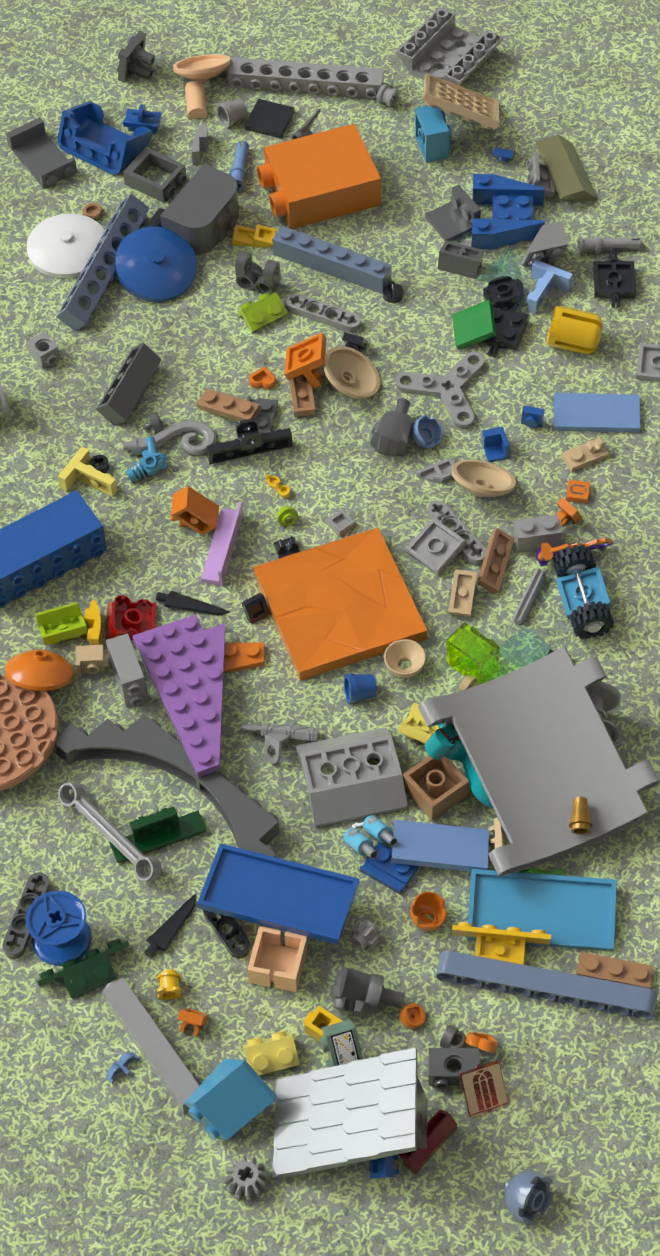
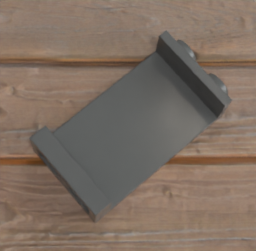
[6,117,77,189]

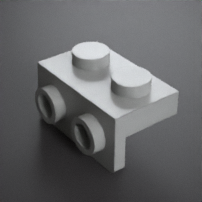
[526,152,555,198]

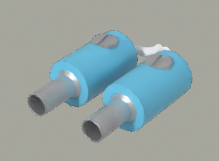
[343,815,397,859]

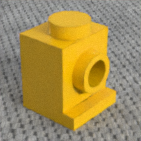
[304,1006,342,1042]

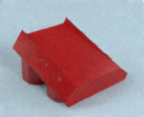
[105,595,156,640]

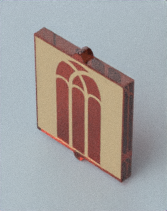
[459,1061,508,1116]

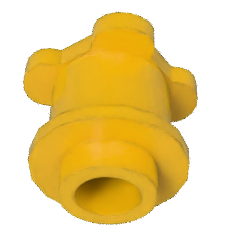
[157,969,182,1000]

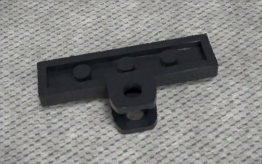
[206,418,293,465]

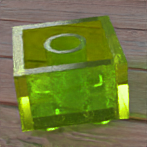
[446,622,500,685]

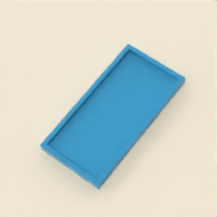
[467,869,617,951]

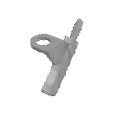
[241,723,319,764]

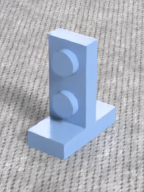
[526,260,573,314]

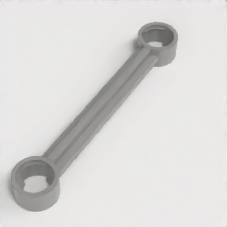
[58,782,162,881]

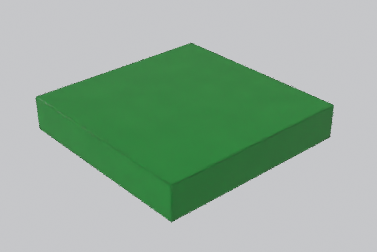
[452,300,496,350]

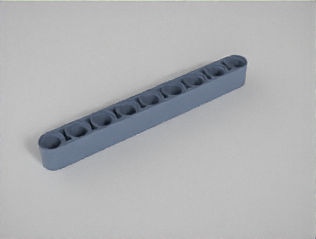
[436,951,658,1020]

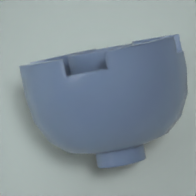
[504,1171,553,1225]

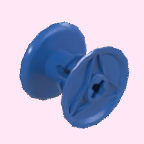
[25,890,92,966]

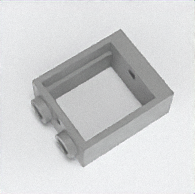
[106,634,148,707]

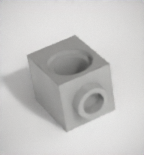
[27,332,60,369]

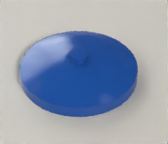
[115,227,197,303]

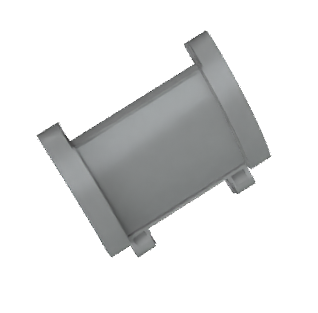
[418,646,660,877]

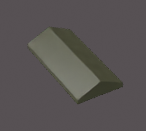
[536,135,597,201]

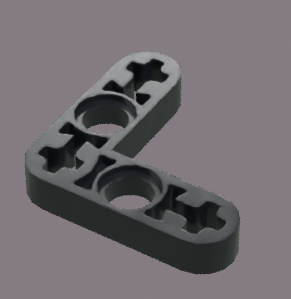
[203,910,250,959]

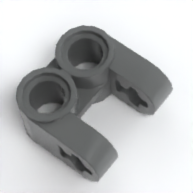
[235,250,281,295]

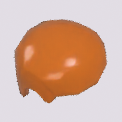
[410,891,447,931]

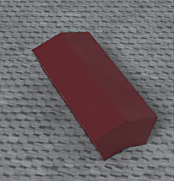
[399,1109,457,1175]

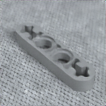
[286,293,361,333]
[428,501,486,566]

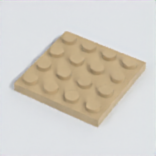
[423,73,500,129]

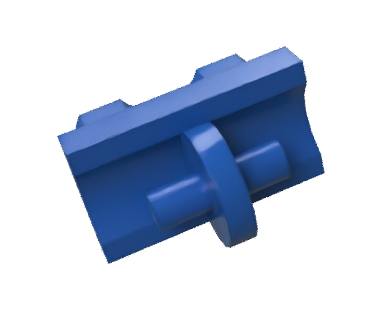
[123,104,162,134]

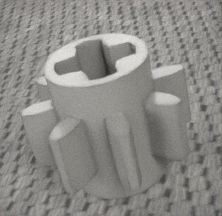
[350,920,379,950]

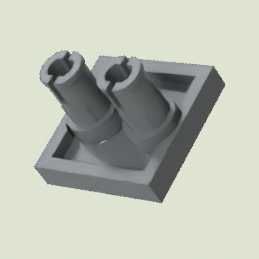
[117,31,155,83]

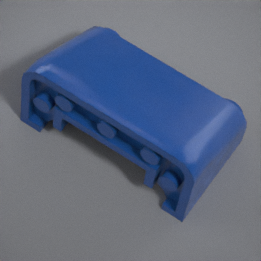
[57,101,153,175]

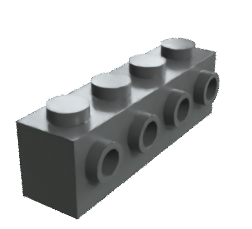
[96,343,162,425]

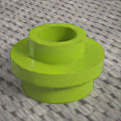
[277,506,298,527]

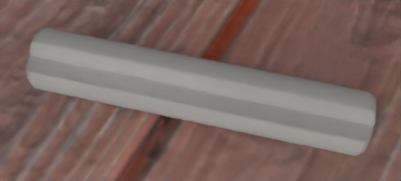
[512,569,547,625]

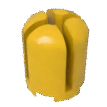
[546,306,603,355]

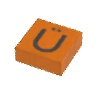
[566,480,590,504]

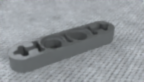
[2,872,50,959]

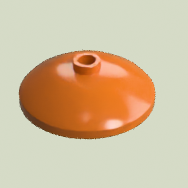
[5,649,74,691]

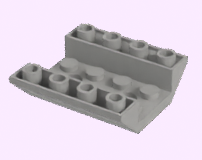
[396,7,503,85]
[295,727,408,828]

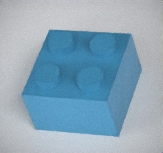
[415,105,452,163]

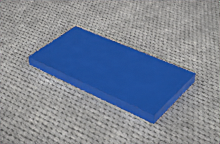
[197,843,359,945]

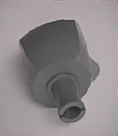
[370,398,414,456]
[330,967,405,1017]

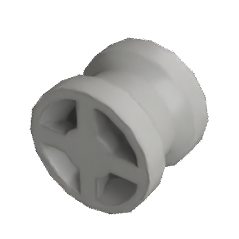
[376,84,400,108]

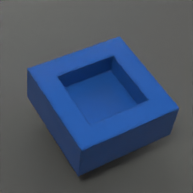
[493,148,516,162]
[521,405,545,428]

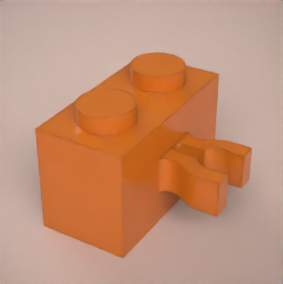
[170,486,219,534]

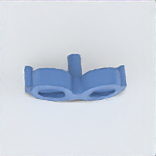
[106,1052,139,1084]

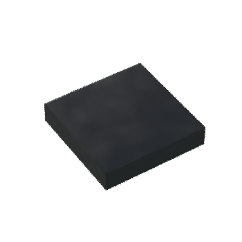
[245,99,295,139]

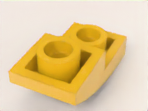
[84,600,103,645]

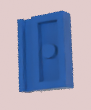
[360,842,419,894]

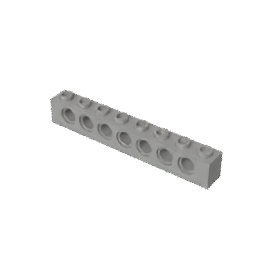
[228,57,384,99]

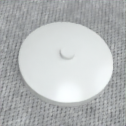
[27,214,105,278]

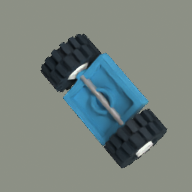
[553,545,614,639]

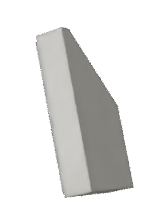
[415,457,455,484]

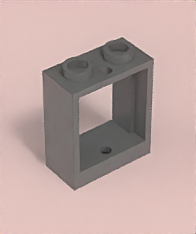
[123,147,187,203]

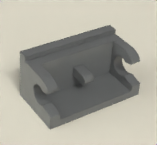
[438,240,484,279]

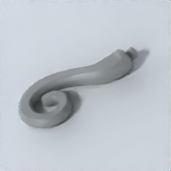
[123,421,217,456]

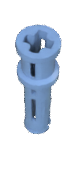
[229,141,249,193]

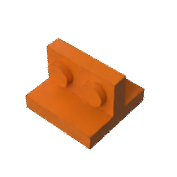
[284,332,327,388]

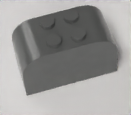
[160,164,239,255]

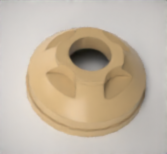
[384,639,426,678]

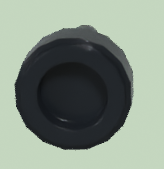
[383,280,403,303]

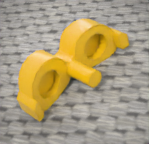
[265,474,291,499]

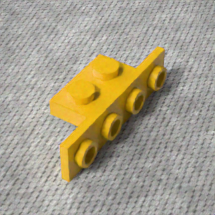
[452,922,551,965]

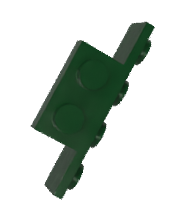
[109,806,206,863]
[35,938,130,998]

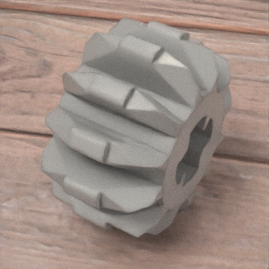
[224,1155,268,1202]

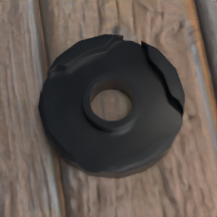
[483,276,524,308]

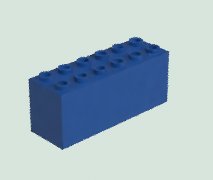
[0,490,107,608]

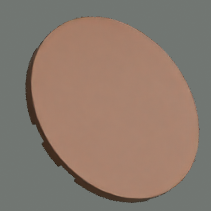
[0,674,59,791]

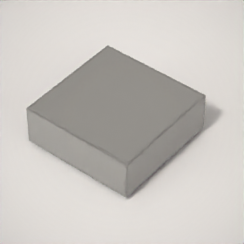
[326,509,357,537]

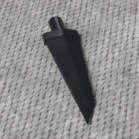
[156,591,230,616]
[144,894,196,958]

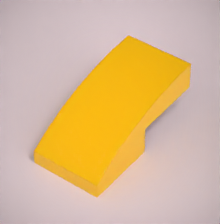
[231,224,276,248]

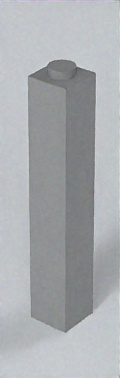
[102,978,199,1114]

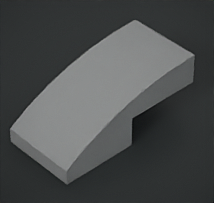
[192,123,208,165]

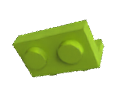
[237,292,288,333]
[35,602,88,645]

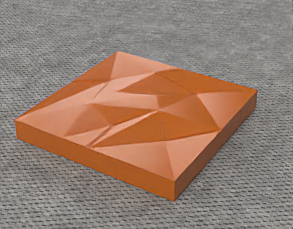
[253,527,427,681]

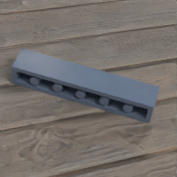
[272,226,392,294]

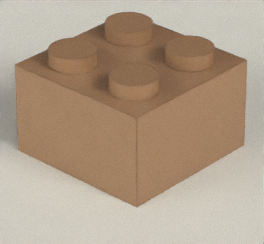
[402,756,469,821]

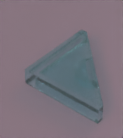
[477,248,516,283]

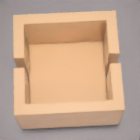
[247,926,308,993]

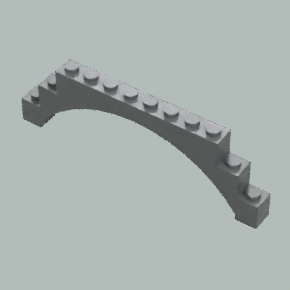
[53,714,279,858]

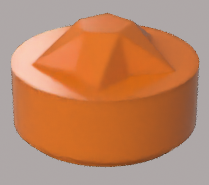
[400,1003,426,1030]

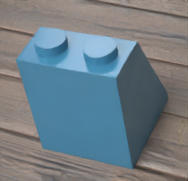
[184,1059,277,1141]

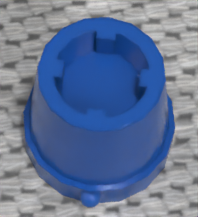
[344,673,377,703]

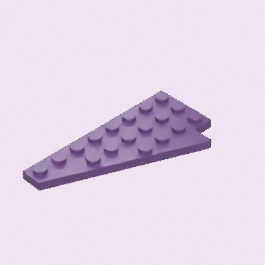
[133,614,226,778]

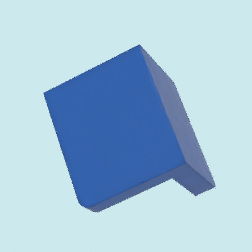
[481,426,510,462]

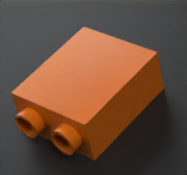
[257,123,381,229]

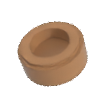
[82,203,103,221]

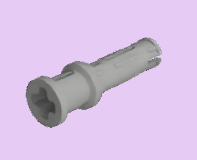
[577,236,640,255]

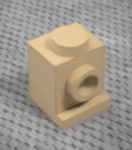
[76,645,109,676]

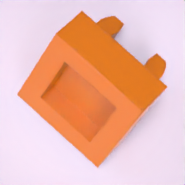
[556,497,582,526]
[178,1008,209,1036]

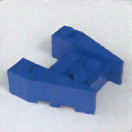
[471,174,545,250]

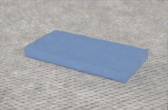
[554,393,640,432]
[391,820,489,871]

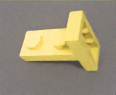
[58,446,117,497]

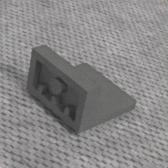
[425,184,481,241]

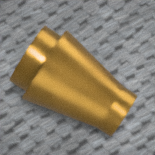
[569,797,593,835]

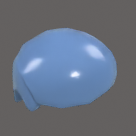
[411,414,443,448]

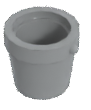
[216,99,248,128]

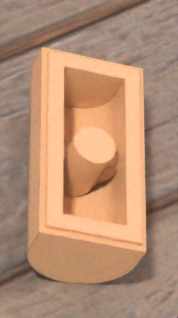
[185,81,208,119]

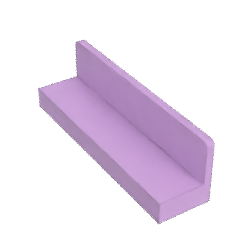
[201,501,243,586]

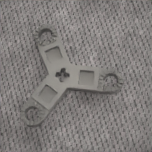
[396,352,484,429]

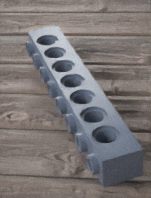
[56,194,150,331]

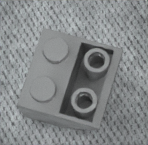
[521,221,568,267]

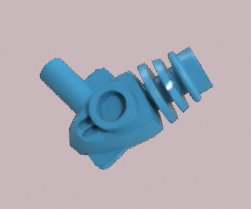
[125,437,167,482]

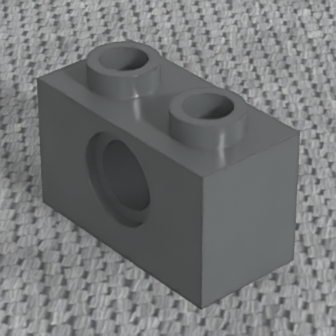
[429,1048,480,1089]

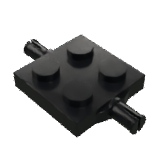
[593,250,636,308]
[481,303,530,358]

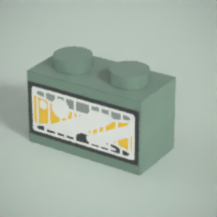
[320,1019,363,1068]

